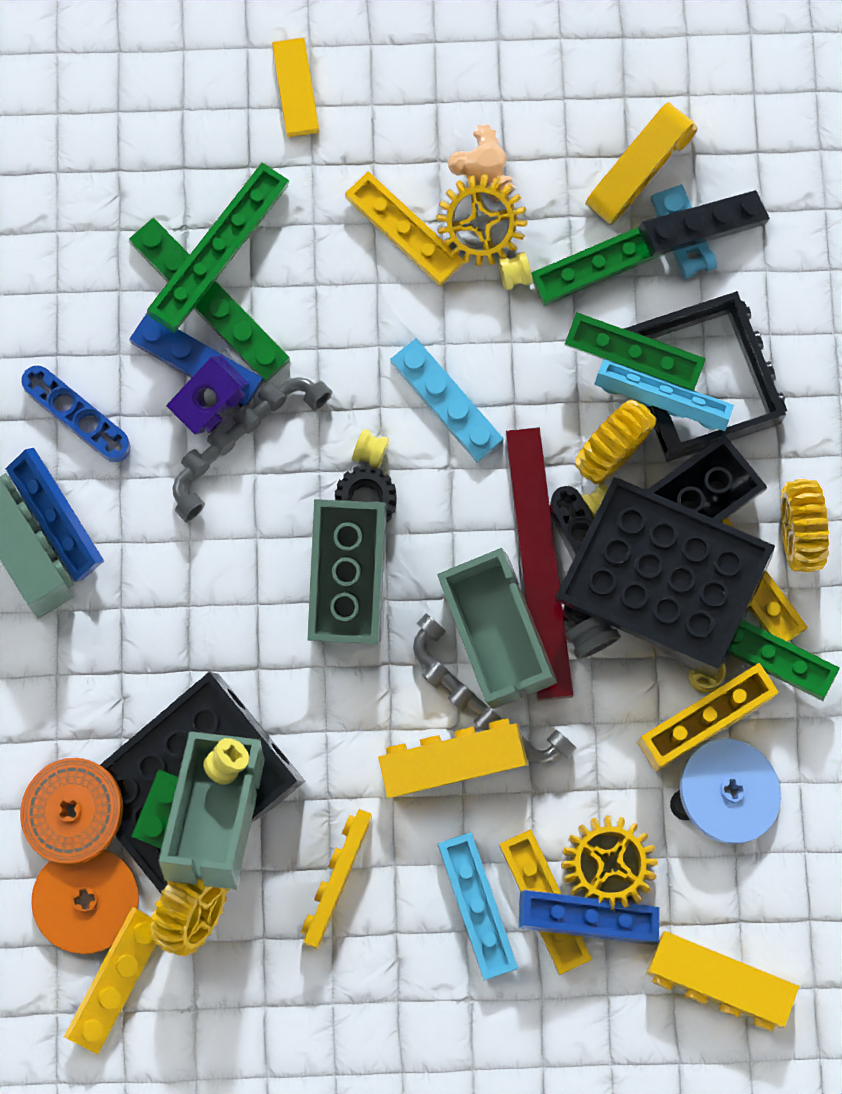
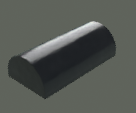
[647,434,767,522]

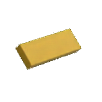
[272,37,320,138]

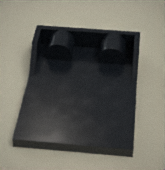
[555,476,775,680]
[100,672,306,895]

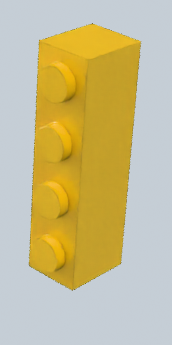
[637,663,779,772]
[378,718,528,798]
[646,931,800,1032]

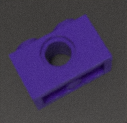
[166,355,249,435]

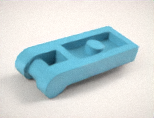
[650,184,717,280]

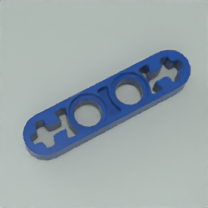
[21,365,131,462]

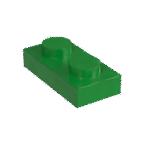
[132,770,179,849]

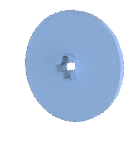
[679,739,781,844]

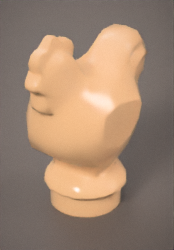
[447,125,516,204]

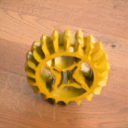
[436,174,528,266]
[575,399,656,484]
[780,479,830,573]
[561,815,658,911]
[150,878,229,957]

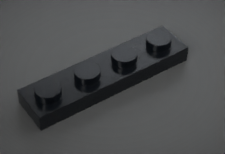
[638,190,770,257]

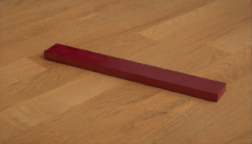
[505,427,573,701]

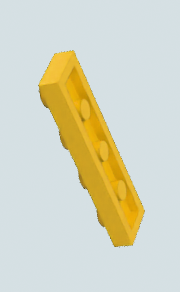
[345,171,464,287]
[722,518,808,642]
[300,809,372,950]
[499,829,592,976]
[63,907,156,1055]

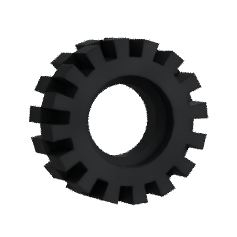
[334,465,397,523]

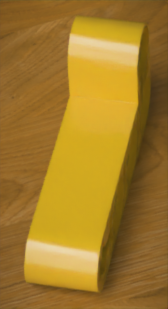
[585,102,698,225]

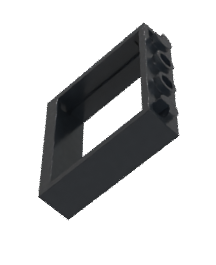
[623,291,788,462]

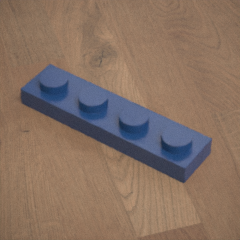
[129,312,263,407]
[5,448,104,582]
[519,890,659,945]

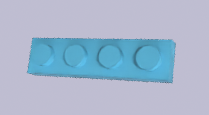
[390,338,504,463]
[594,359,734,431]
[438,832,518,981]

